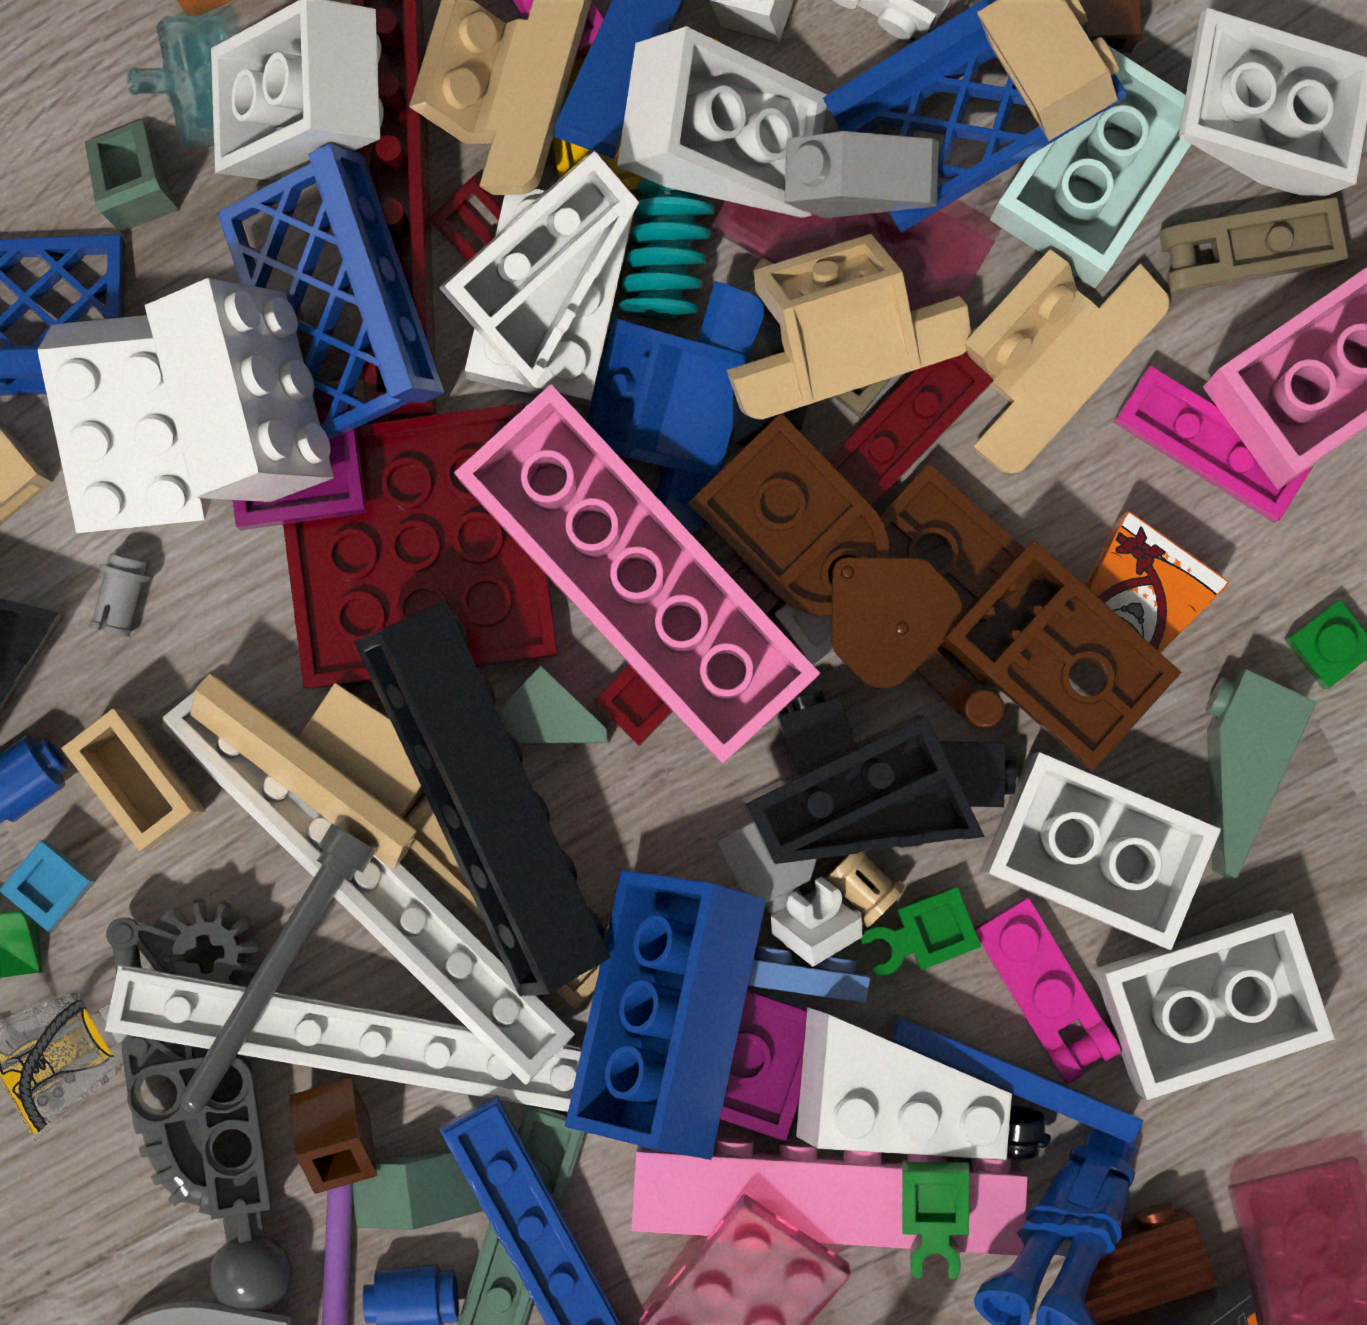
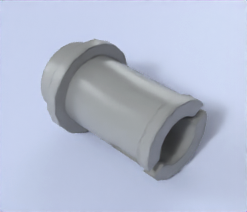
[89,553,151,637]

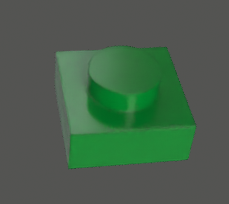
[1284,600,1367,690]

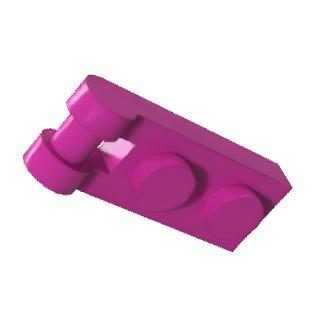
[974,897,1122,1085]

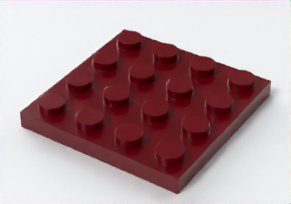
[283,403,558,690]

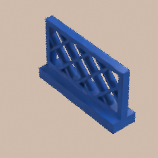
[823,0,1127,233]
[217,143,445,440]
[0,235,125,396]

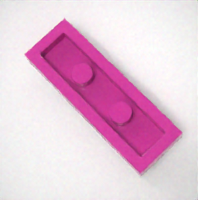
[1113,365,1313,523]

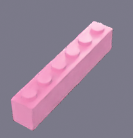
[631,1138,1028,1256]

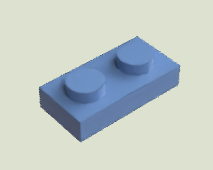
[748,945,870,1003]

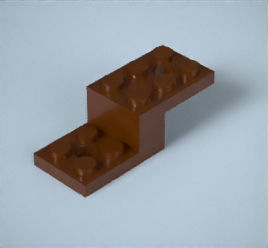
[843,463,1182,771]

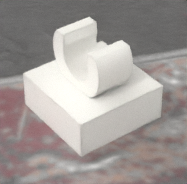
[770,877,863,967]

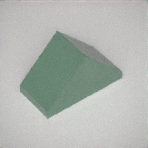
[84,119,179,233]
[497,666,609,745]
[353,1149,483,1230]

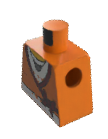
[1083,511,1229,672]

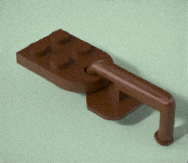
[687,413,1004,728]

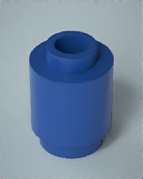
[0,735,68,824]
[363,1264,459,1325]

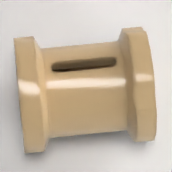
[824,851,907,927]

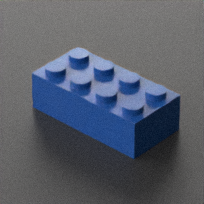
[565,870,766,1160]

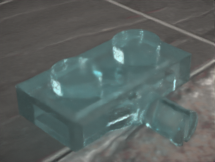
[127,16,228,147]

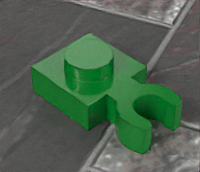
[860,886,981,976]
[902,1162,969,1279]

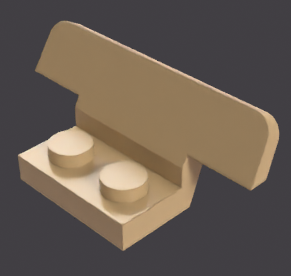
[409,0,592,195]
[726,234,972,419]
[964,249,1169,474]

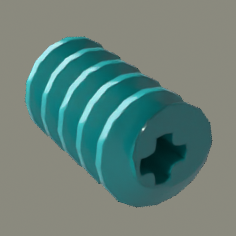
[618,179,715,320]

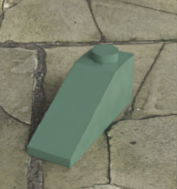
[1206,669,1317,878]

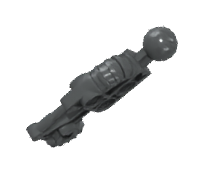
[106,899,292,1313]

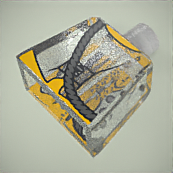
[0,992,127,1141]

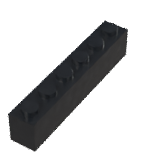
[354,600,611,997]

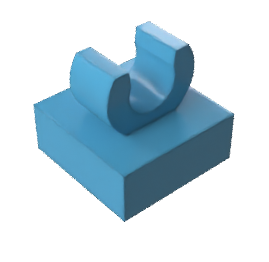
[0,840,95,932]

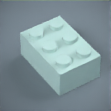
[990,46,1191,288]

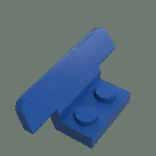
[586,281,764,533]

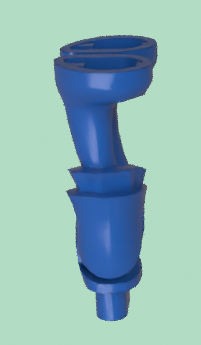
[974,1129,1137,1325]

